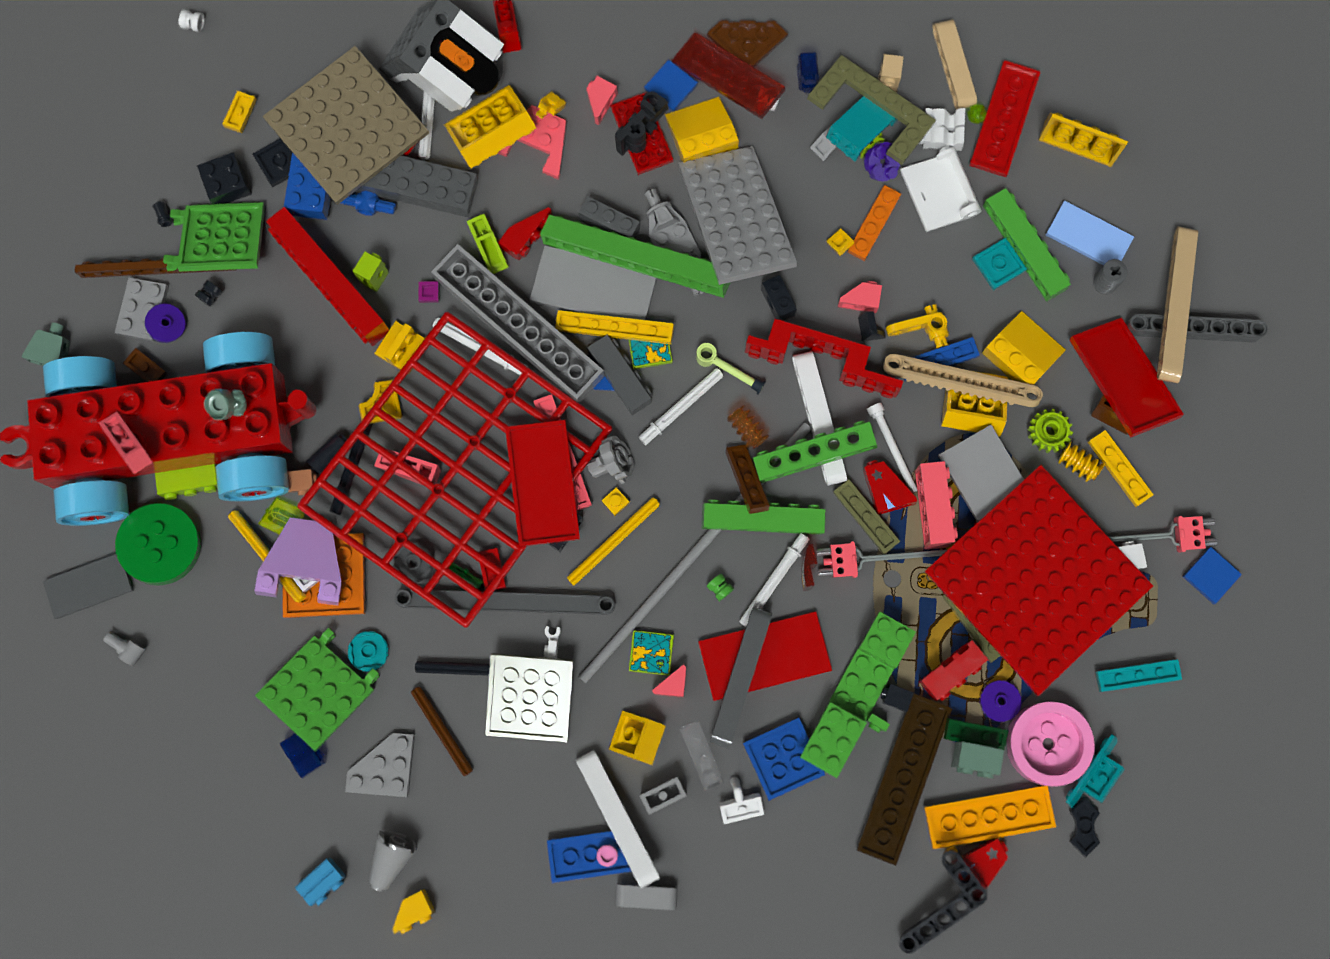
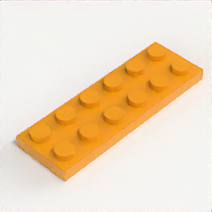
[924,786,1056,849]

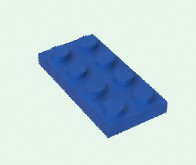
[547,831,631,883]

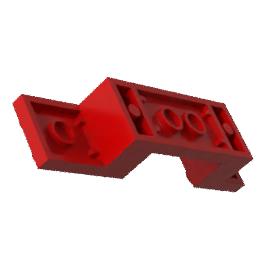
[745,319,903,398]

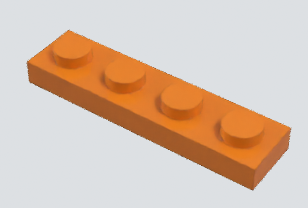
[848,185,901,261]

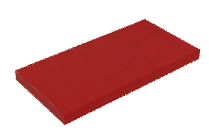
[1069,318,1184,438]
[505,420,580,547]
[698,612,832,701]

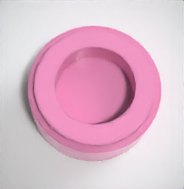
[597,845,618,867]

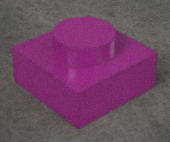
[418,281,439,303]

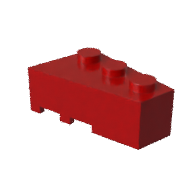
[919,640,988,701]

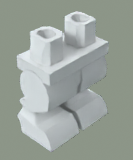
[919,108,965,151]

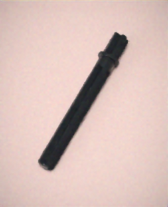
[329,423,373,515]
[415,661,490,676]

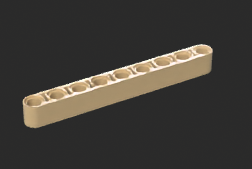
[1157,226,1198,383]

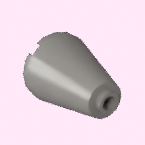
[369,829,417,891]

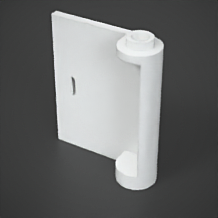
[900,146,982,232]

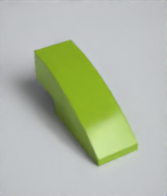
[466,214,508,274]

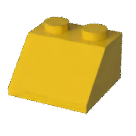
[609,711,666,765]

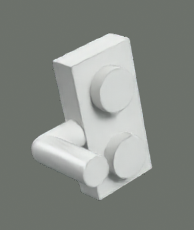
[719,777,764,824]

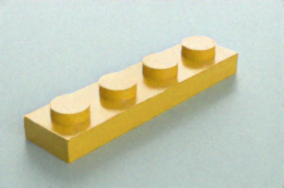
[1087,430,1154,507]

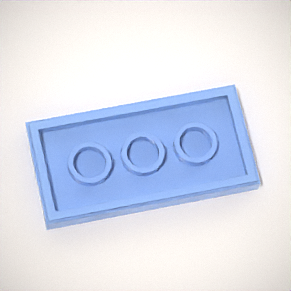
[1046,201,1134,265]

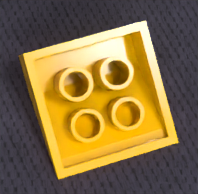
[665,97,739,163]
[982,311,1066,385]
[941,369,1008,437]

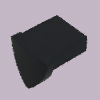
[858,311,886,341]

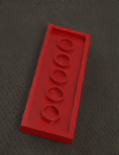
[969,60,1041,178]

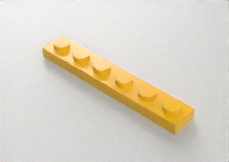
[555,310,674,345]

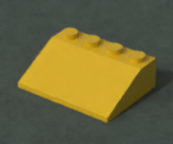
[444,85,536,169]
[1039,112,1128,167]

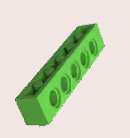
[753,421,877,483]

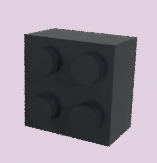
[197,152,252,204]

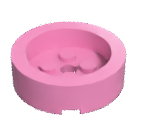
[1006,702,1094,786]

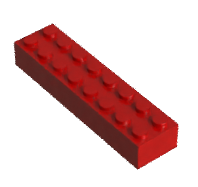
[266,207,389,347]

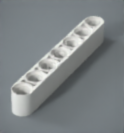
[792,351,847,486]
[575,750,660,888]

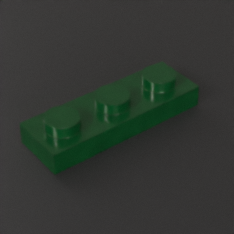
[943,718,1008,750]

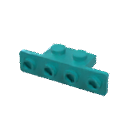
[1066,734,1125,809]

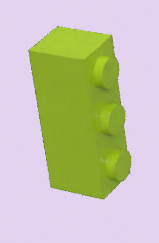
[155,464,218,500]

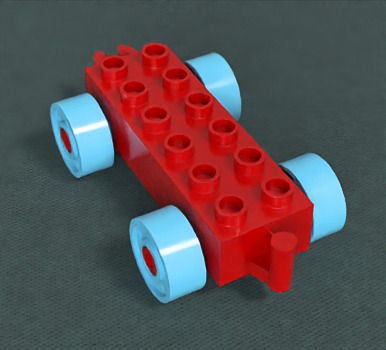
[0,332,317,526]

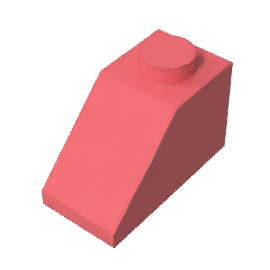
[587,76,618,125]
[838,281,882,313]

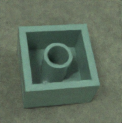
[951,742,1004,779]

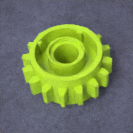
[1027,409,1073,453]

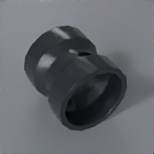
[195,280,222,307]

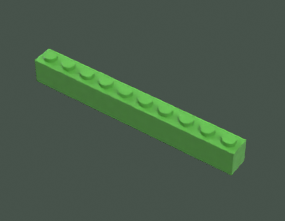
[540,215,731,298]

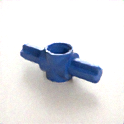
[340,191,396,216]

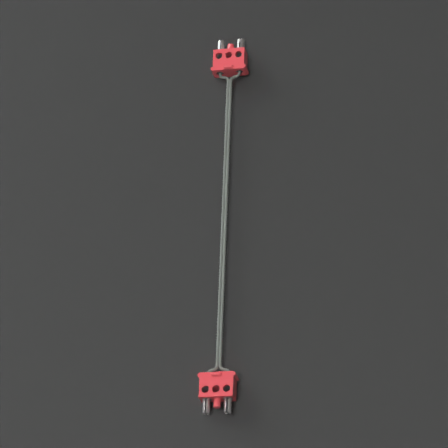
[816,516,1217,578]

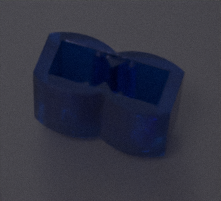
[797,52,819,93]
[280,733,325,778]

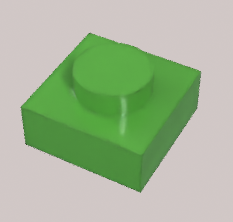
[866,714,890,733]

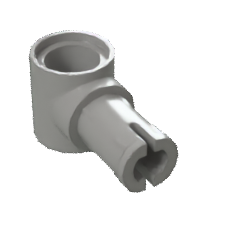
[103,632,145,666]

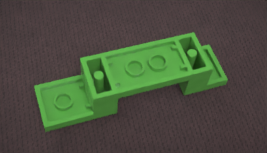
[800,612,916,778]

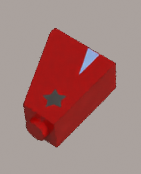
[863,460,917,515]
[951,838,1009,898]

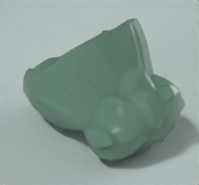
[204,389,247,420]

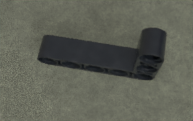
[899,847,988,954]

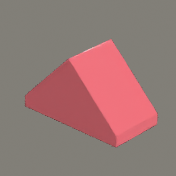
[652,664,686,697]

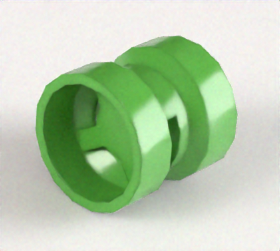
[706,573,735,602]

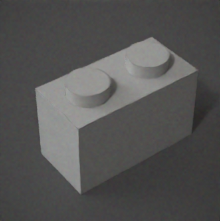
[640,777,686,815]

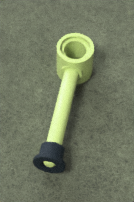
[696,343,766,395]

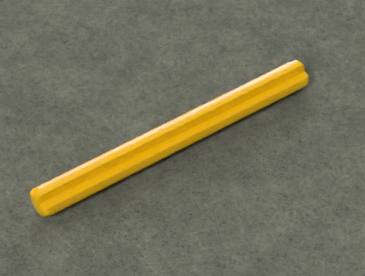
[567,497,660,585]
[228,510,306,602]

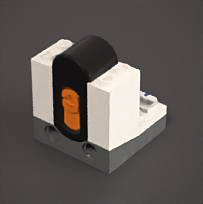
[379,0,504,112]

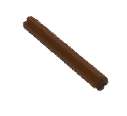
[411,687,473,776]

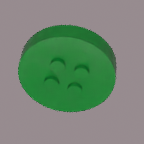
[115,503,201,585]

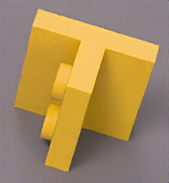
[374,321,425,375]

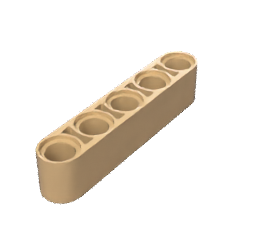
[933,19,977,110]

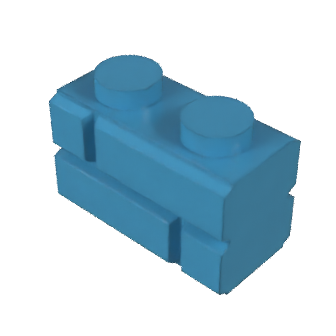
[295,858,346,906]

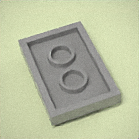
[115,278,169,342]

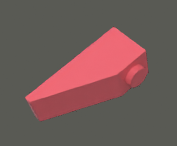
[99,412,152,474]
[374,449,441,485]

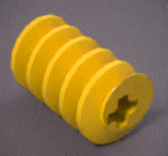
[1058,441,1105,482]

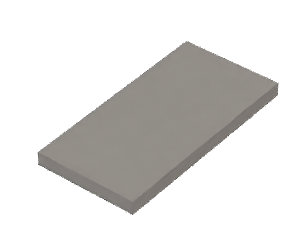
[530,246,657,320]
[938,425,1024,522]

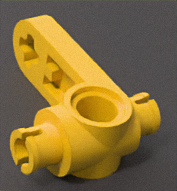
[886,304,949,349]

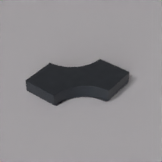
[1069,797,1100,858]

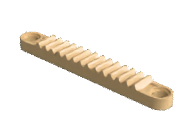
[883,354,1043,407]

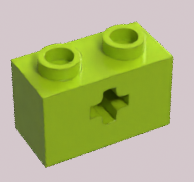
[353,252,389,292]

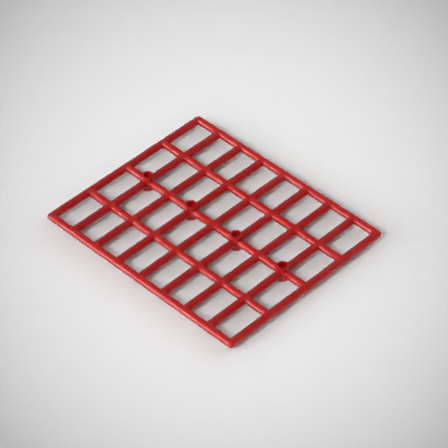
[297,312,612,628]

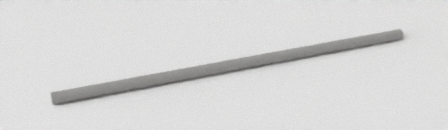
[579,423,811,683]

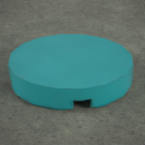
[348,631,389,672]

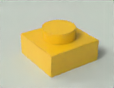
[826,228,854,256]
[601,488,630,516]

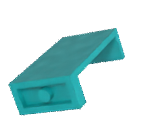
[826,96,898,161]

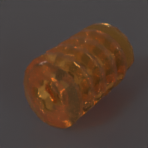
[727,405,769,449]

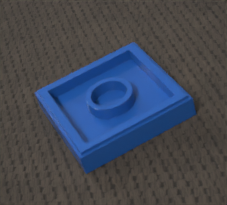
[644,60,698,112]
[1183,547,1242,605]

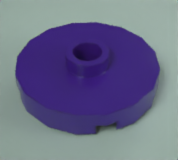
[144,304,185,343]
[979,681,1021,722]

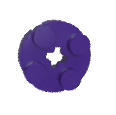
[864,142,900,182]

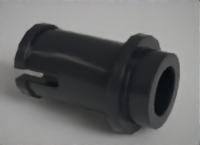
[152,201,173,227]

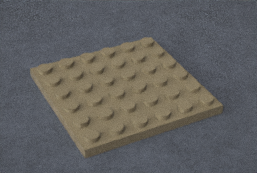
[263,46,429,205]

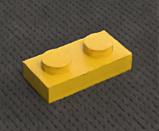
[222,91,257,133]

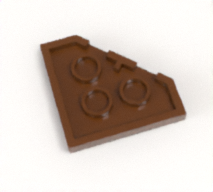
[707,20,788,74]

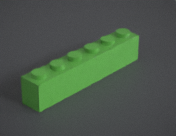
[983,188,1071,302]
[702,500,825,535]

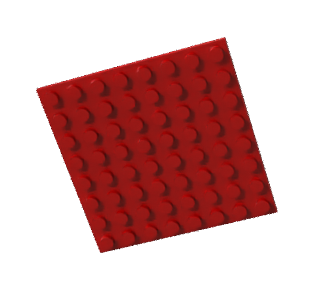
[924,465,1153,696]

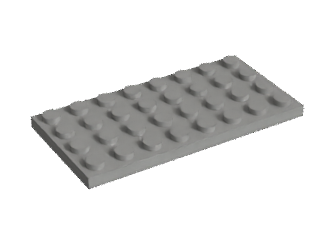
[678,146,797,285]

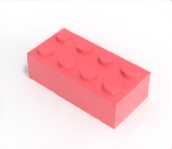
[915,461,958,550]

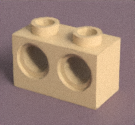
[878,54,903,92]

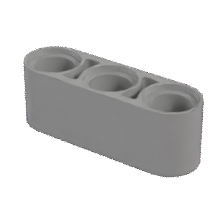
[615,884,677,910]

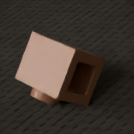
[287,469,317,496]

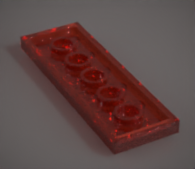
[672,32,785,119]

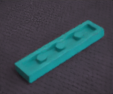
[1096,659,1182,692]

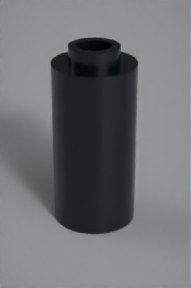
[307,433,347,474]

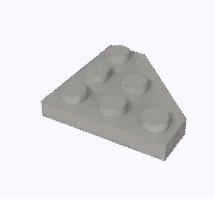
[345,733,415,797]

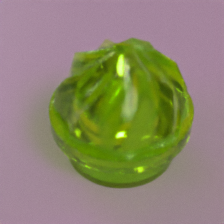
[967,104,987,124]

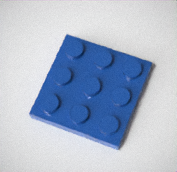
[743,718,825,801]

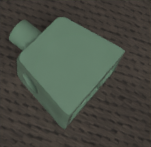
[22,322,70,366]

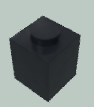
[880,684,914,712]

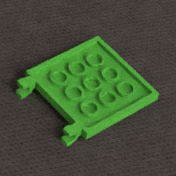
[163,202,265,272]
[255,628,380,752]

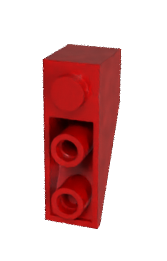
[493,0,521,53]
[498,207,552,261]

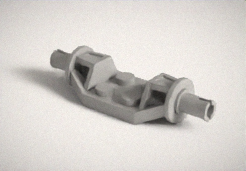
[644,189,704,297]

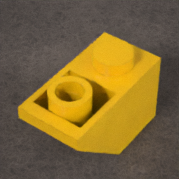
[393,889,435,934]

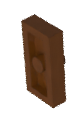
[123,348,167,382]

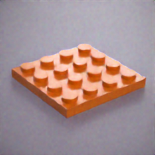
[283,533,365,618]

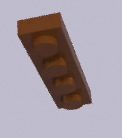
[725,444,769,514]

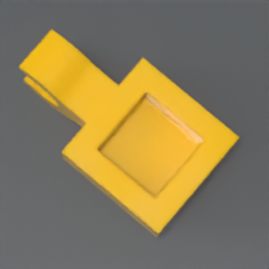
[535,92,566,119]

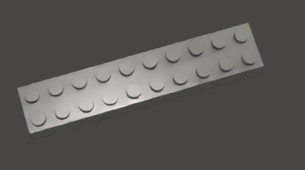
[431,244,605,404]

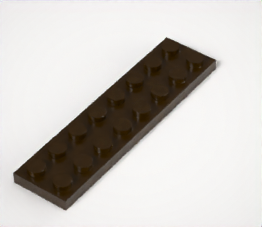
[856,694,952,866]

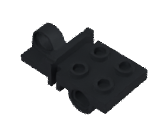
[615,92,668,156]

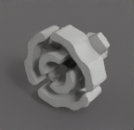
[587,436,634,484]

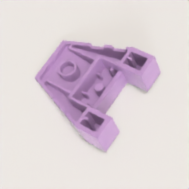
[255,517,342,606]

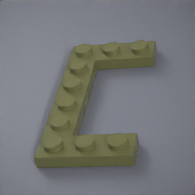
[807,55,936,165]

